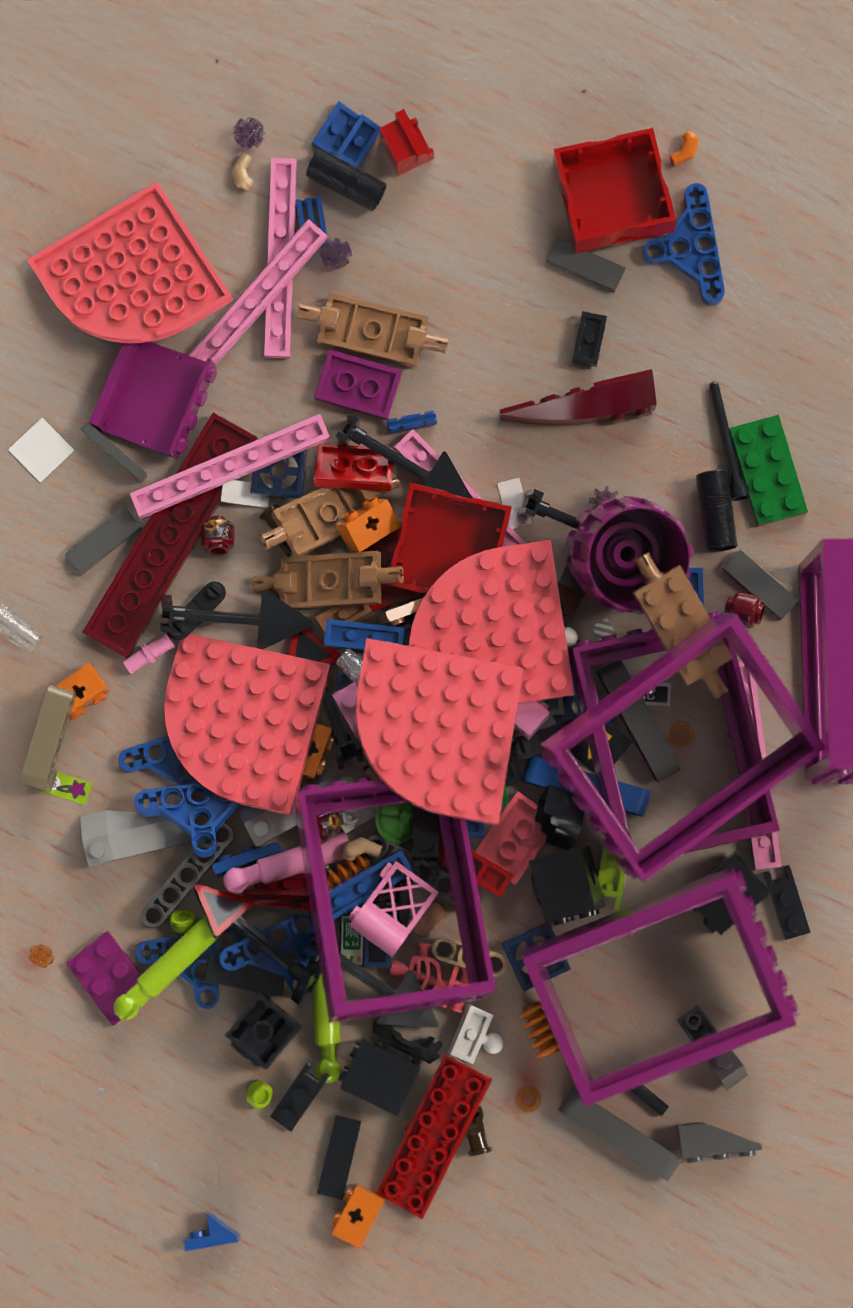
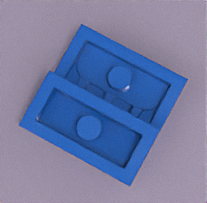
[311,101,380,168]

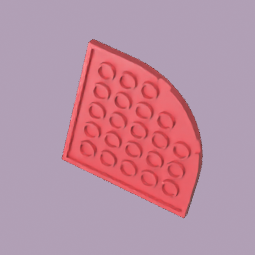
[27,182,234,343]
[409,540,575,704]
[164,634,332,816]
[355,638,523,825]

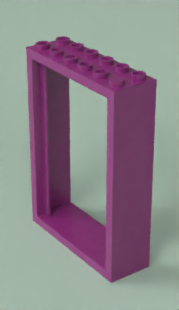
[799,538,853,785]
[568,612,780,869]
[540,613,827,882]
[294,777,496,1023]
[522,866,799,1107]

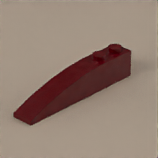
[499,369,657,426]

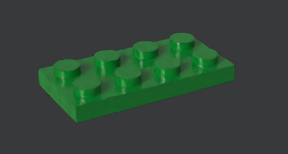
[729,415,808,527]

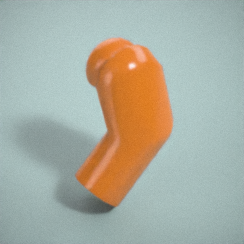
[669,131,699,167]

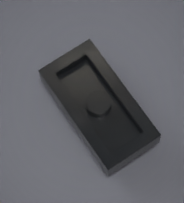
[572,311,607,367]

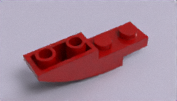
[410,832,514,897]

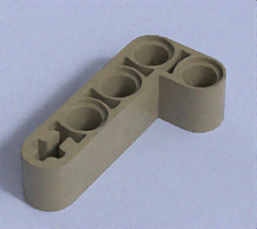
[20,685,76,792]

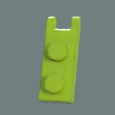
[598,838,626,910]

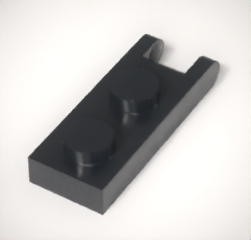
[764,865,811,940]
[270,1060,330,1132]

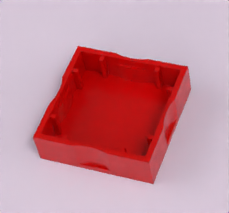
[554,128,676,253]
[386,483,512,594]

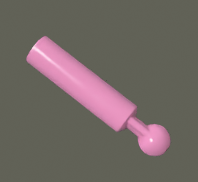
[223,832,349,893]

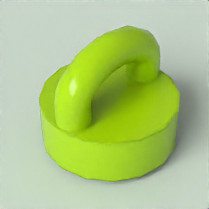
[169,909,196,935]
[246,1079,273,1109]

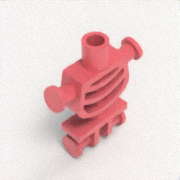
[389,942,468,1014]

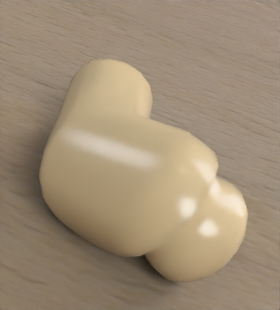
[232,152,253,191]
[342,837,383,861]

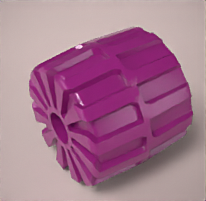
[566,496,693,614]

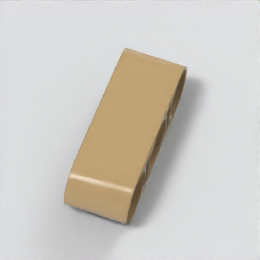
[432,937,507,977]

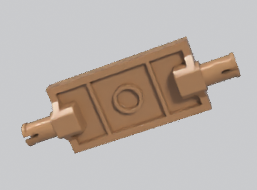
[297,293,449,367]
[259,473,400,558]
[253,551,404,609]
[633,552,733,699]

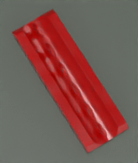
[376,1053,492,1219]

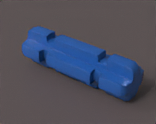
[387,411,437,434]

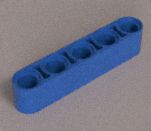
[521,757,651,817]

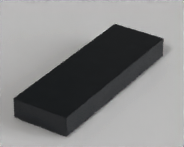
[203,955,284,996]
[317,1115,362,1200]

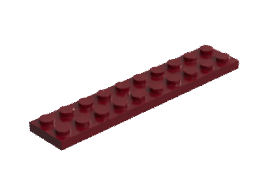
[82,412,258,659]

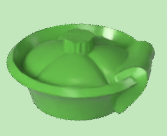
[375,802,413,844]

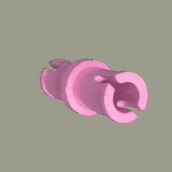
[123,633,175,675]

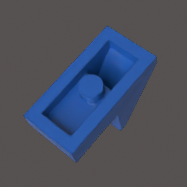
[184,1212,240,1251]

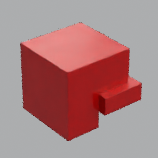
[379,109,434,176]

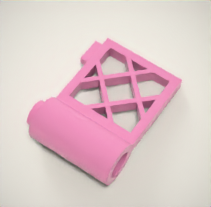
[348,861,439,957]

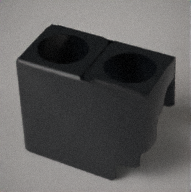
[535,784,585,850]

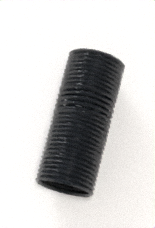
[306,148,387,212]
[696,470,738,552]

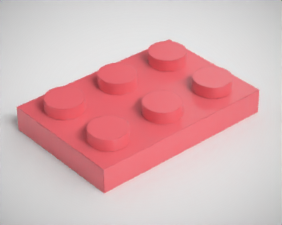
[475,791,547,886]

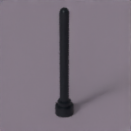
[709,381,750,501]

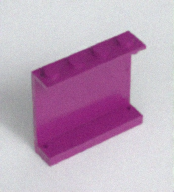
[89,342,217,459]

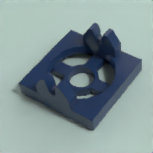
[250,449,308,500]
[501,922,571,992]

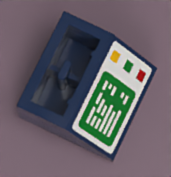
[339,914,393,968]

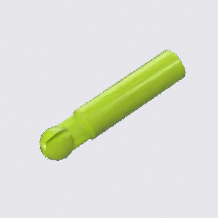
[114,916,218,1020]
[312,954,342,1083]

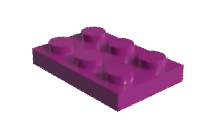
[314,350,402,421]
[66,931,142,1026]

